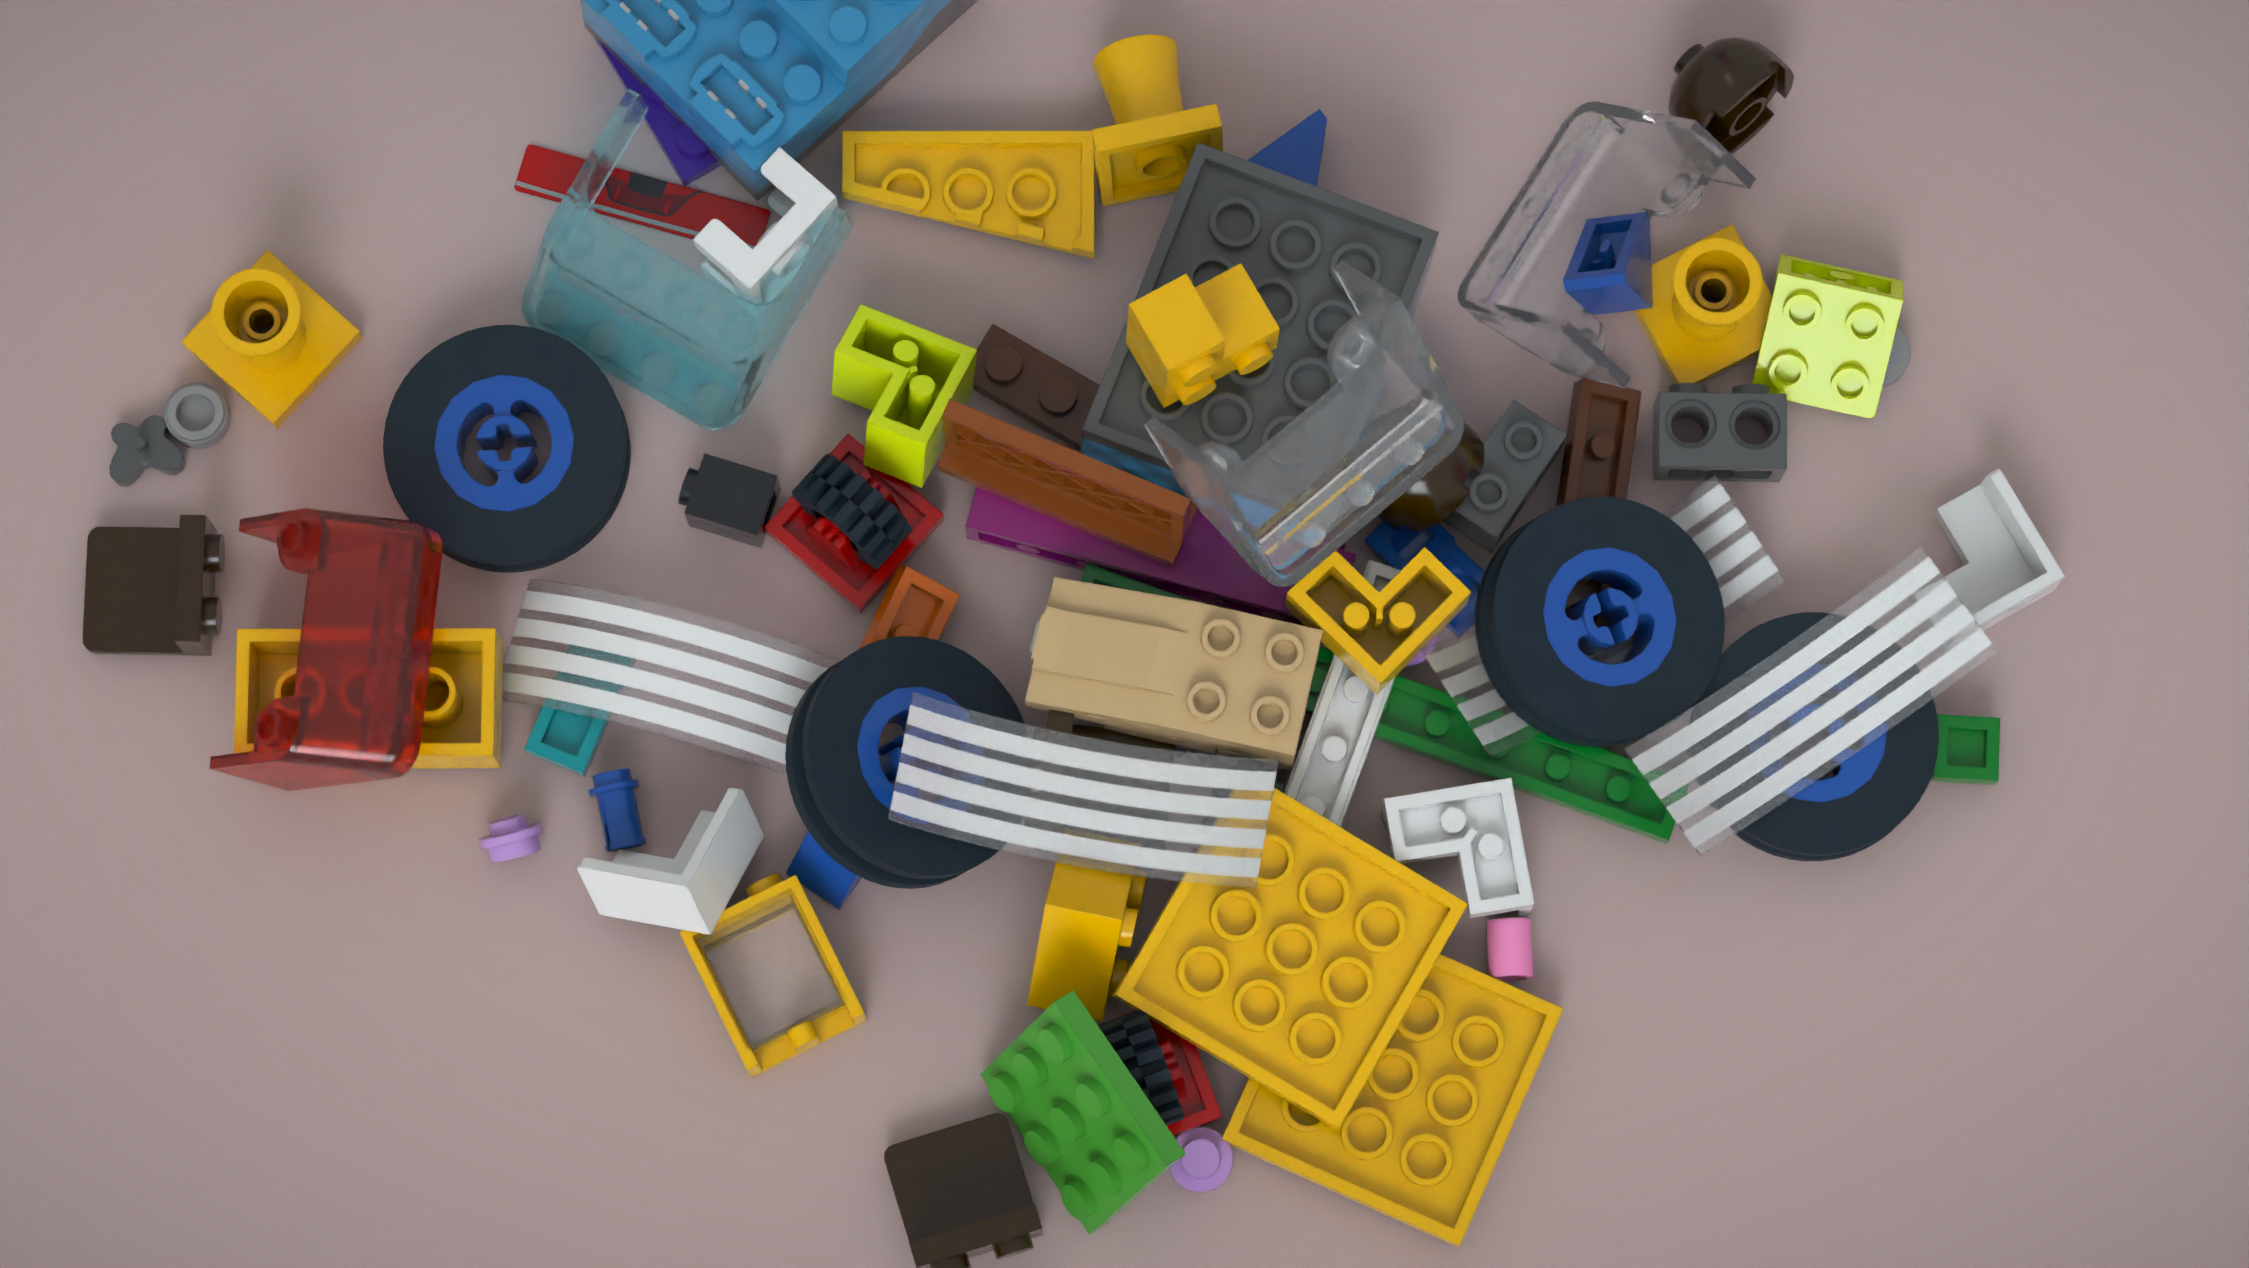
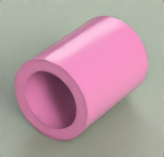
[1486,918,1534,982]

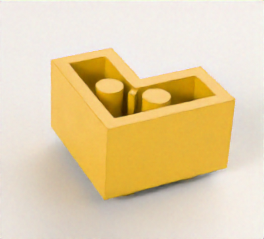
[1125,263,1280,408]
[1285,547,1471,695]
[1027,828,1148,1021]

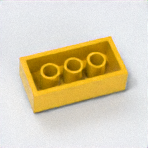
[234,628,503,769]

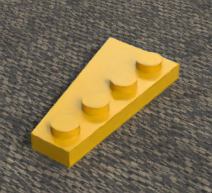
[842,131,1094,259]

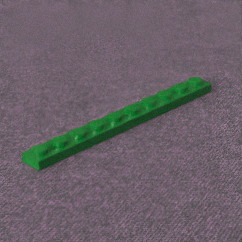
[1081,564,1690,844]

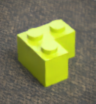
[831,304,977,488]

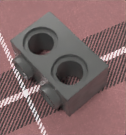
[1653,383,1787,482]
[1443,400,1567,553]

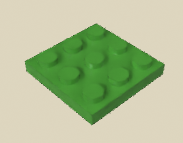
[980,990,1186,1234]

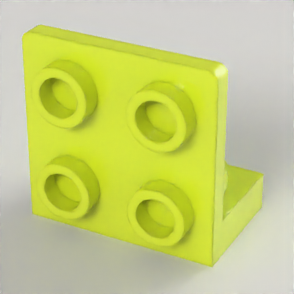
[1752,254,1904,419]

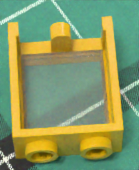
[679,873,867,1078]

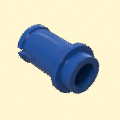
[589,768,647,852]

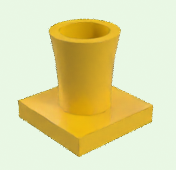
[1092,34,1223,207]
[1633,224,1772,384]
[181,250,363,429]

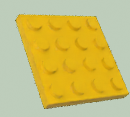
[1112,788,1468,1129]
[1222,954,1563,1248]

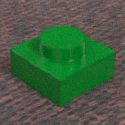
[1930,714,2000,785]

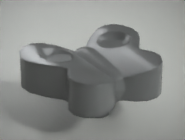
[109,415,186,487]

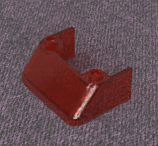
[209,508,443,791]

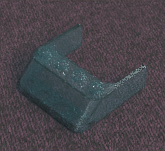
[521,89,854,430]

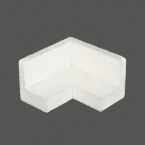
[1911,468,2065,652]
[1381,778,1534,918]
[577,787,764,935]

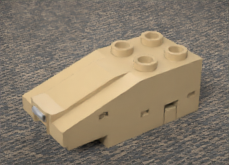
[1025,577,1323,771]

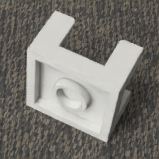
[693,147,842,320]

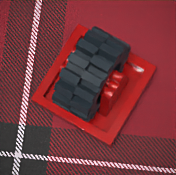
[764,433,944,614]
[1098,1010,1222,1137]

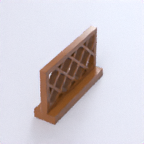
[937,399,1198,569]

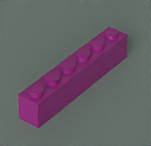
[965,487,1356,626]

